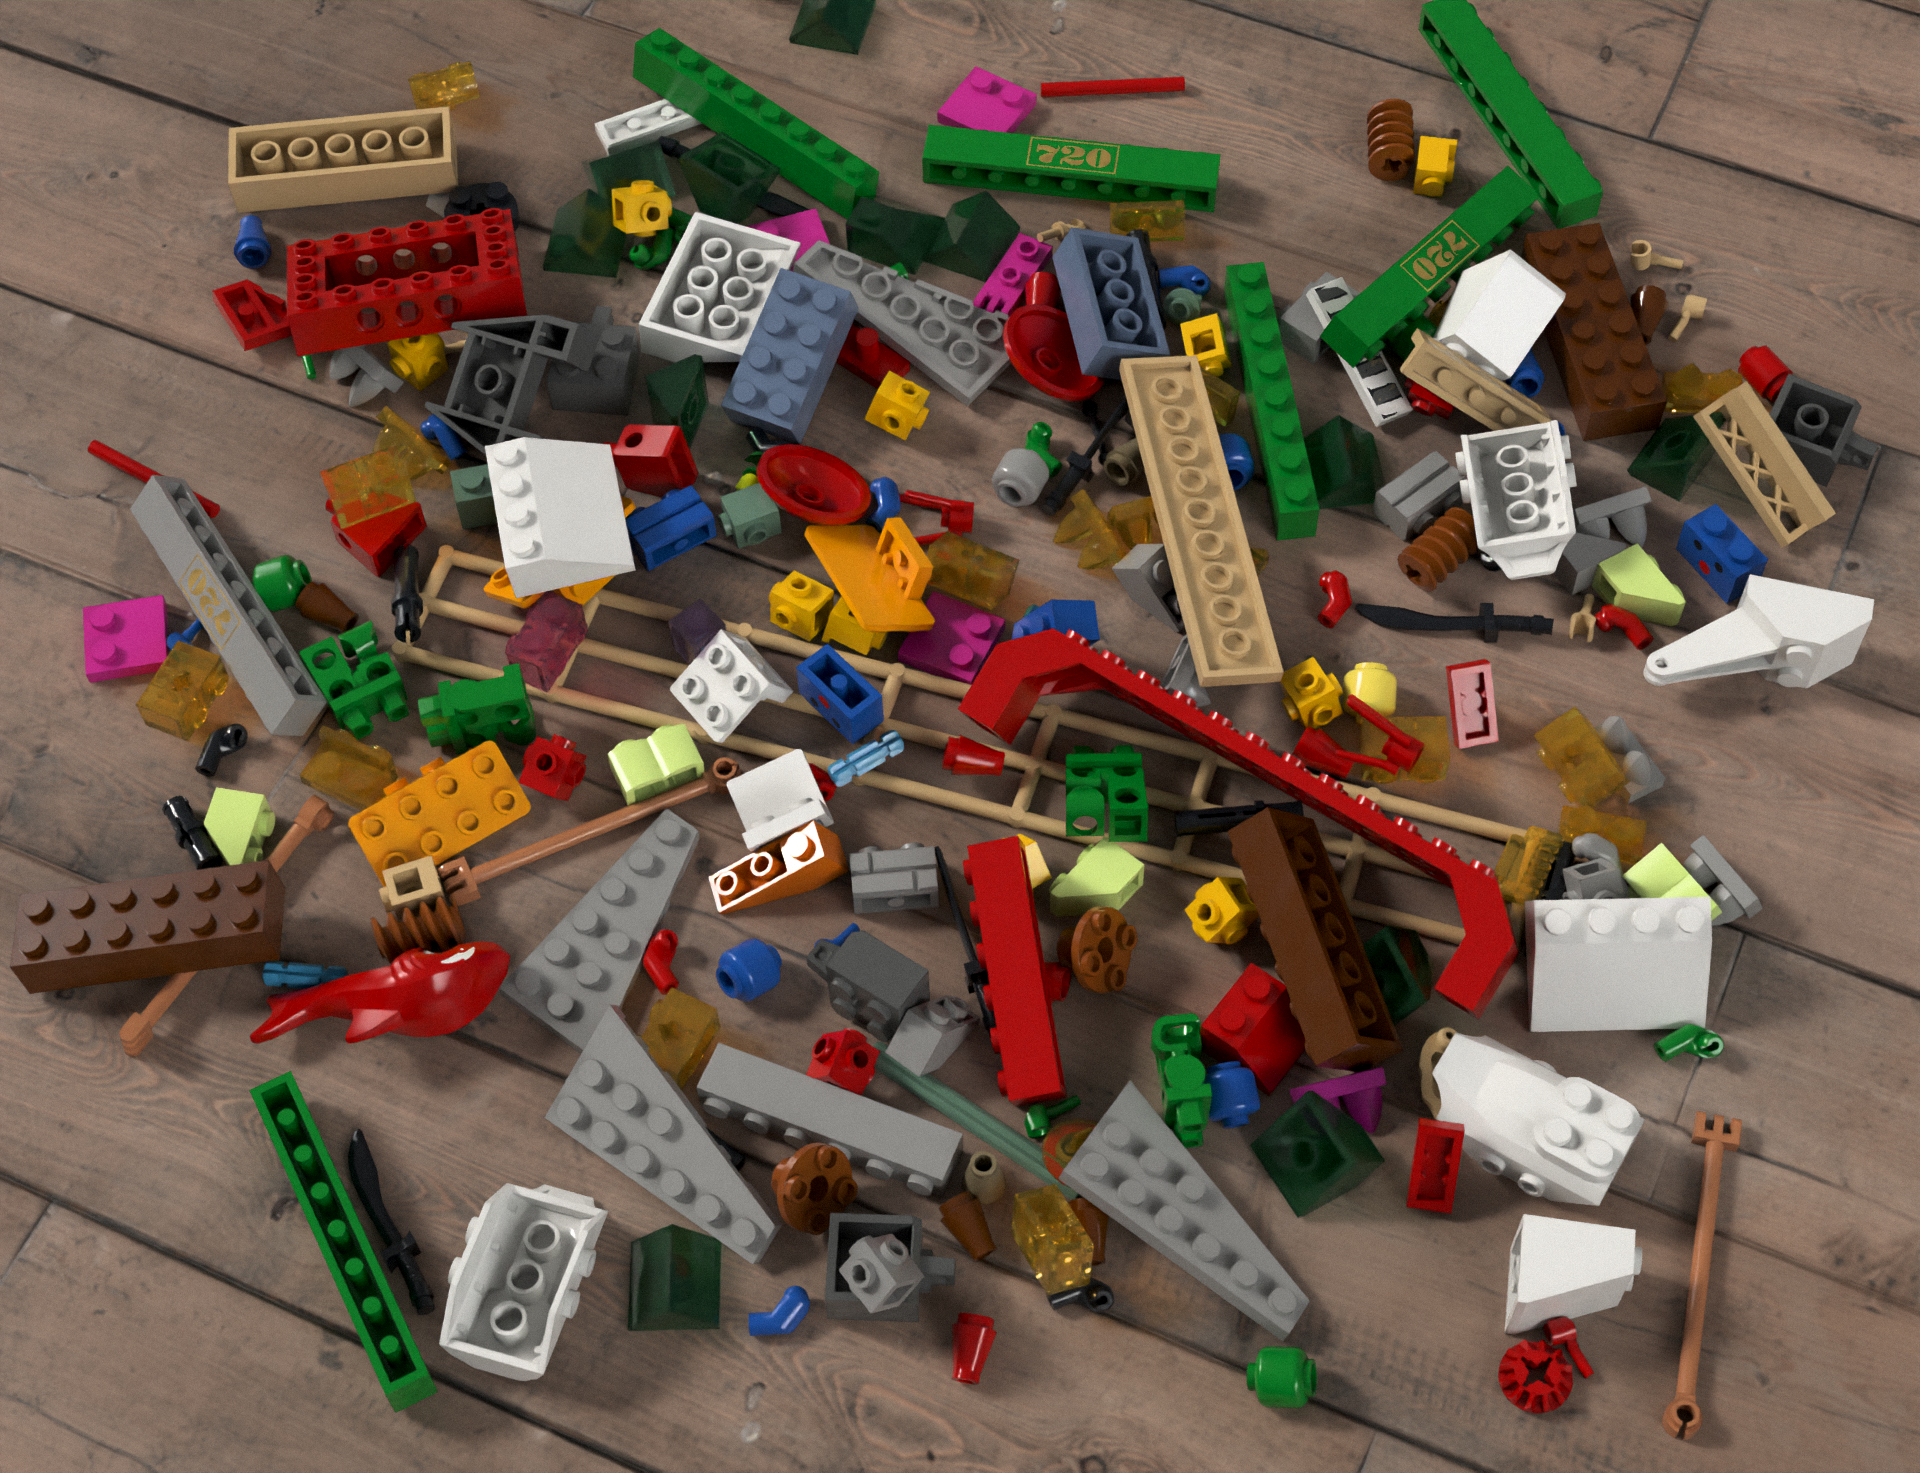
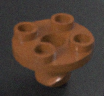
[1056,906,1137,993]
[771,1142,858,1236]

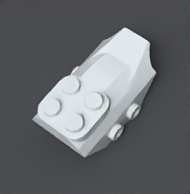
[1455,420,1577,580]
[1432,1032,1646,1206]
[439,1183,608,1381]

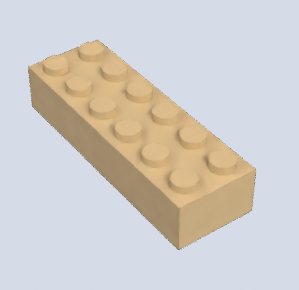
[228,107,458,213]

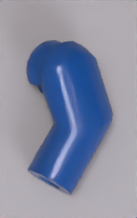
[1157,265,1211,296]
[866,477,901,533]
[749,1286,810,1336]

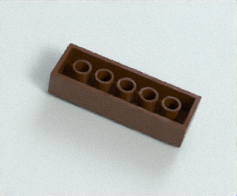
[1521,223,1667,441]
[1227,807,1403,1072]
[10,860,285,994]

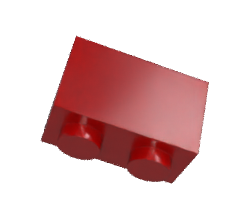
[1200,963,1306,1096]

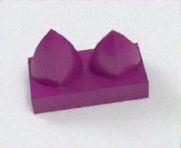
[1289,1067,1387,1136]

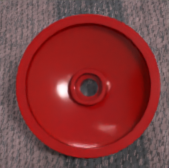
[1003,304,1106,401]
[757,444,871,526]

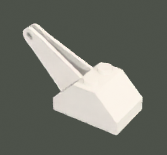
[1643,574,1874,689]

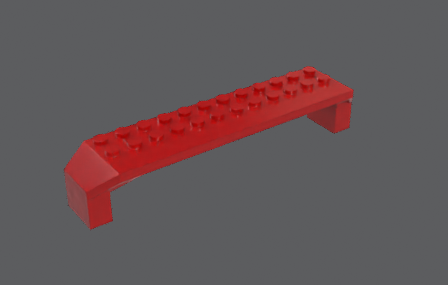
[957,628,1519,1020]

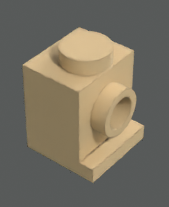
[379,855,447,922]

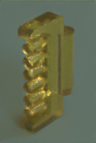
[1494,826,1563,907]

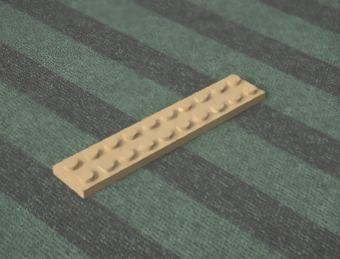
[1119,356,1284,687]

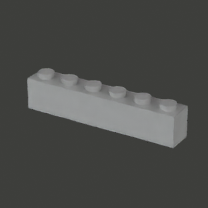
[696,1042,963,1197]

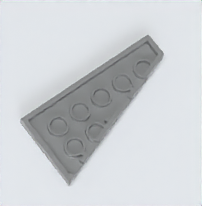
[793,240,1011,407]
[544,1005,782,1264]
[1058,1081,1310,1341]

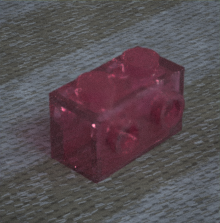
[505,591,588,693]

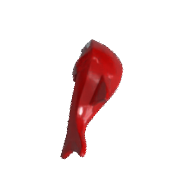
[250,941,510,1044]

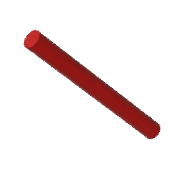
[1040,76,1185,97]
[88,440,220,518]

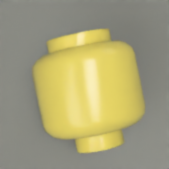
[1342,662,1397,725]

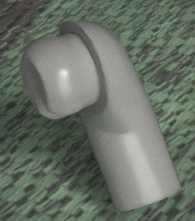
[1572,833,1624,879]

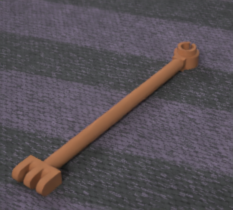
[438,757,742,906]
[119,795,334,1057]
[1662,1111,1742,1440]

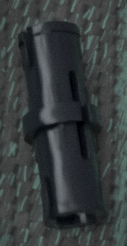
[162,796,223,870]

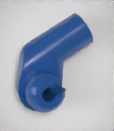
[420,414,468,461]

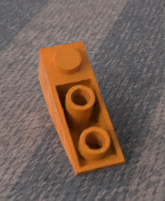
[709,820,849,915]

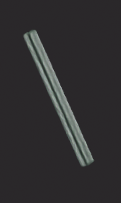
[873,1042,1083,1200]

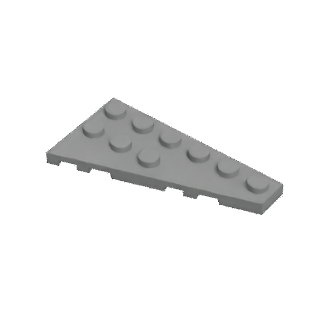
[499,808,700,1054]

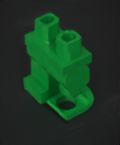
[299,620,409,740]
[418,663,536,755]
[1066,745,1148,842]
[1150,1013,1212,1148]

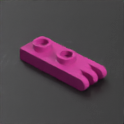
[973,233,1053,317]

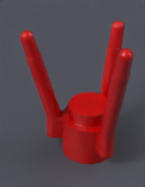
[899,490,974,546]
[1335,694,1425,776]

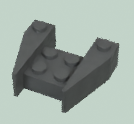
[425,314,600,455]

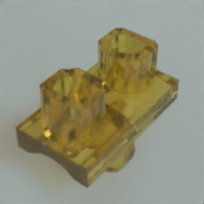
[408,61,480,111]

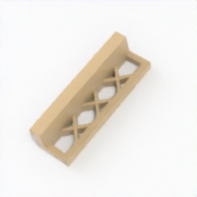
[1400,328,1552,431]
[1693,381,1836,548]

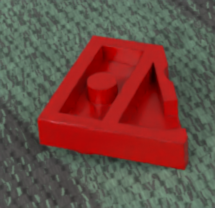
[212,279,292,351]

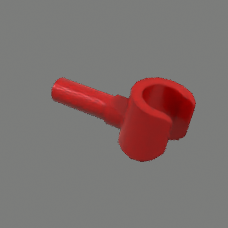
[1543,1317,1594,1379]

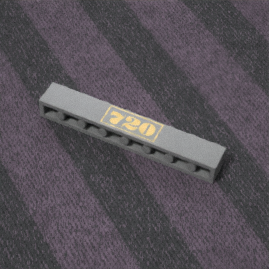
[130,475,327,736]

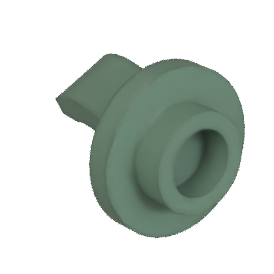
[1163,288,1202,325]

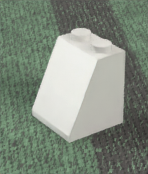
[1433,249,1566,381]
[1505,1214,1642,1335]

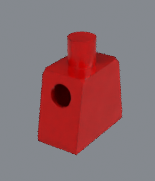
[603,424,699,498]
[325,483,427,578]

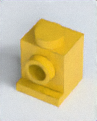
[1413,136,1457,197]
[1180,313,1232,379]
[822,596,889,656]

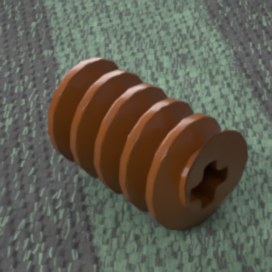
[1367,99,1415,181]
[1397,507,1479,592]
[370,893,466,964]

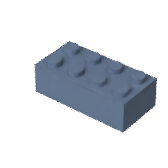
[1052,227,1170,380]
[721,268,859,445]

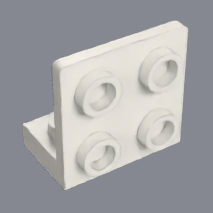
[670,629,793,743]
[727,749,834,853]

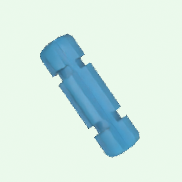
[828,730,904,787]
[262,961,348,989]

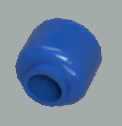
[1219,433,1255,490]
[716,938,782,1002]
[1204,1061,1261,1129]

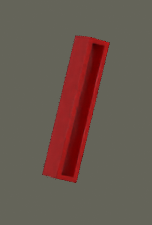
[963,836,1068,1107]

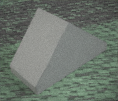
[1554,532,1626,595]

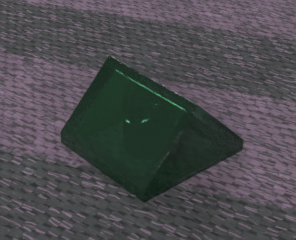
[789,0,876,55]
[582,139,675,218]
[543,188,627,278]
[923,191,1020,282]
[645,354,709,450]
[1627,412,1727,502]
[1304,415,1386,509]
[628,1224,722,1331]

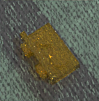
[299,726,399,811]

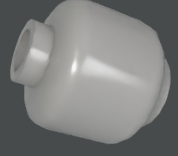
[992,448,1049,507]

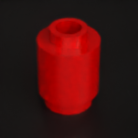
[1738,345,1793,402]

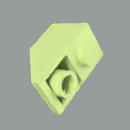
[1592,543,1686,627]
[204,787,275,866]
[1049,835,1145,917]

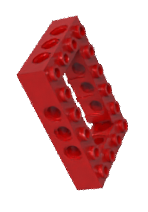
[287,208,528,356]

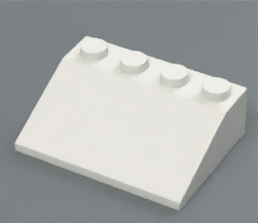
[639,212,801,363]
[485,437,636,598]
[1525,897,1712,1032]

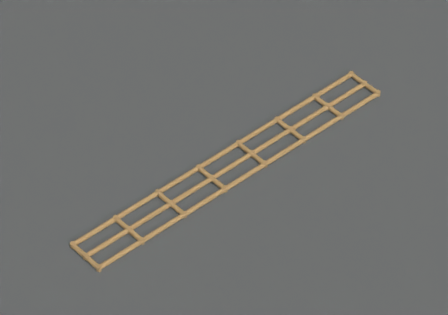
[392,545,1546,950]

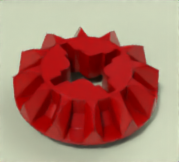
[1498,1339,1574,1413]

